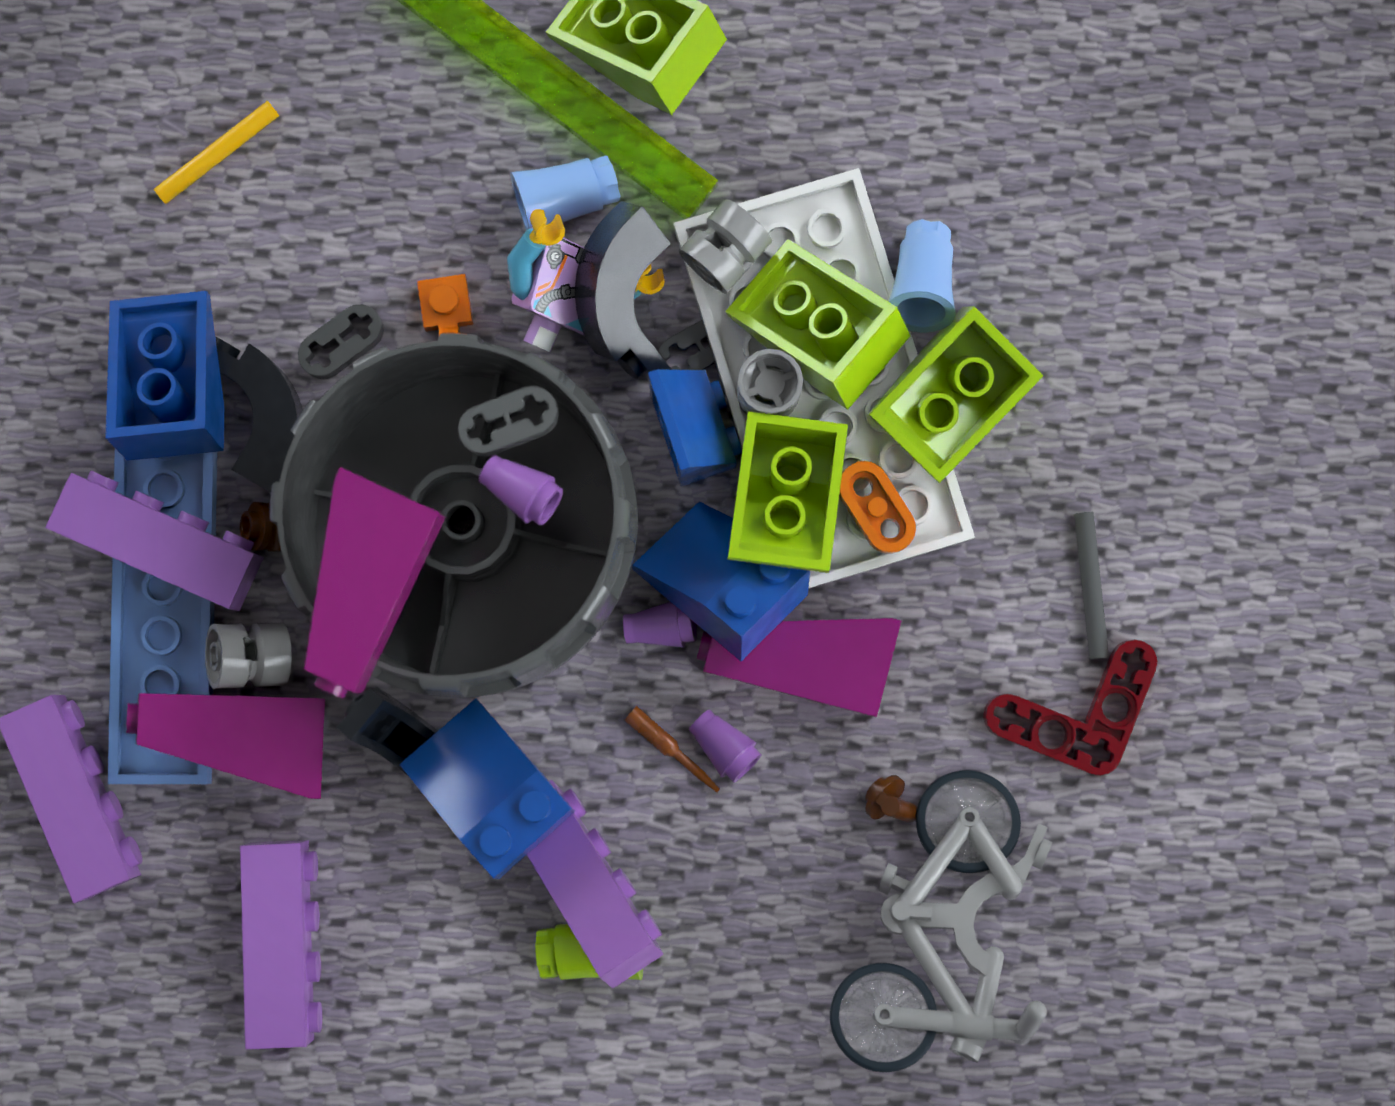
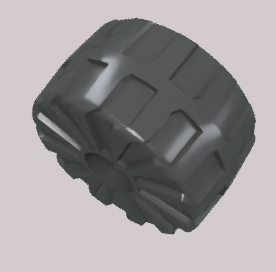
[270,333,638,698]

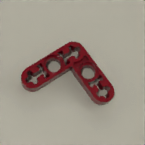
[983,640,1158,776]

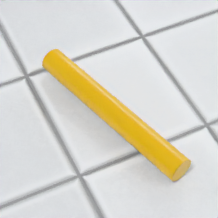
[153,100,279,204]

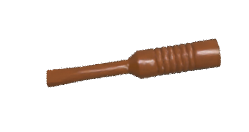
[624,706,720,793]

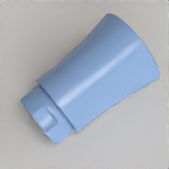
[510,156,620,230]
[888,219,956,333]

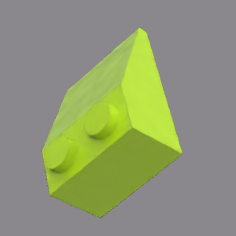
[546,0,727,115]
[725,239,910,410]
[868,306,1043,483]
[728,411,848,573]

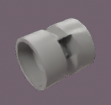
[679,199,772,294]
[736,348,803,416]
[205,623,292,689]

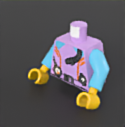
[507,209,665,352]

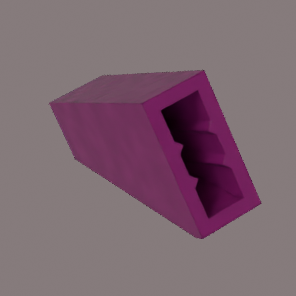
[304,467,445,698]
[696,618,902,717]
[126,693,325,799]

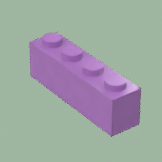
[45,471,264,611]
[0,695,143,904]
[527,779,664,988]
[240,840,322,1049]

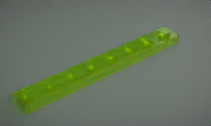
[397,0,718,219]

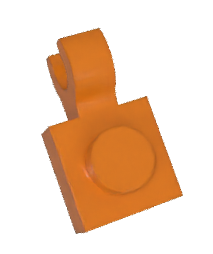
[417,274,474,335]

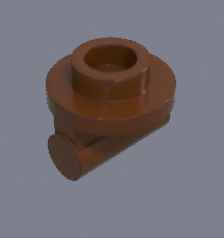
[240,502,282,552]
[865,775,917,823]

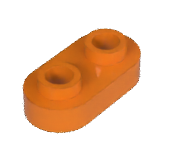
[839,461,916,554]

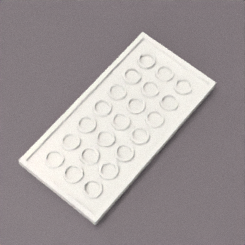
[674,168,975,589]

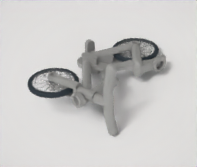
[830,770,1052,1073]

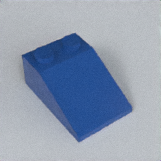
[106,291,224,461]
[648,369,742,486]
[632,501,810,661]
[400,698,575,879]

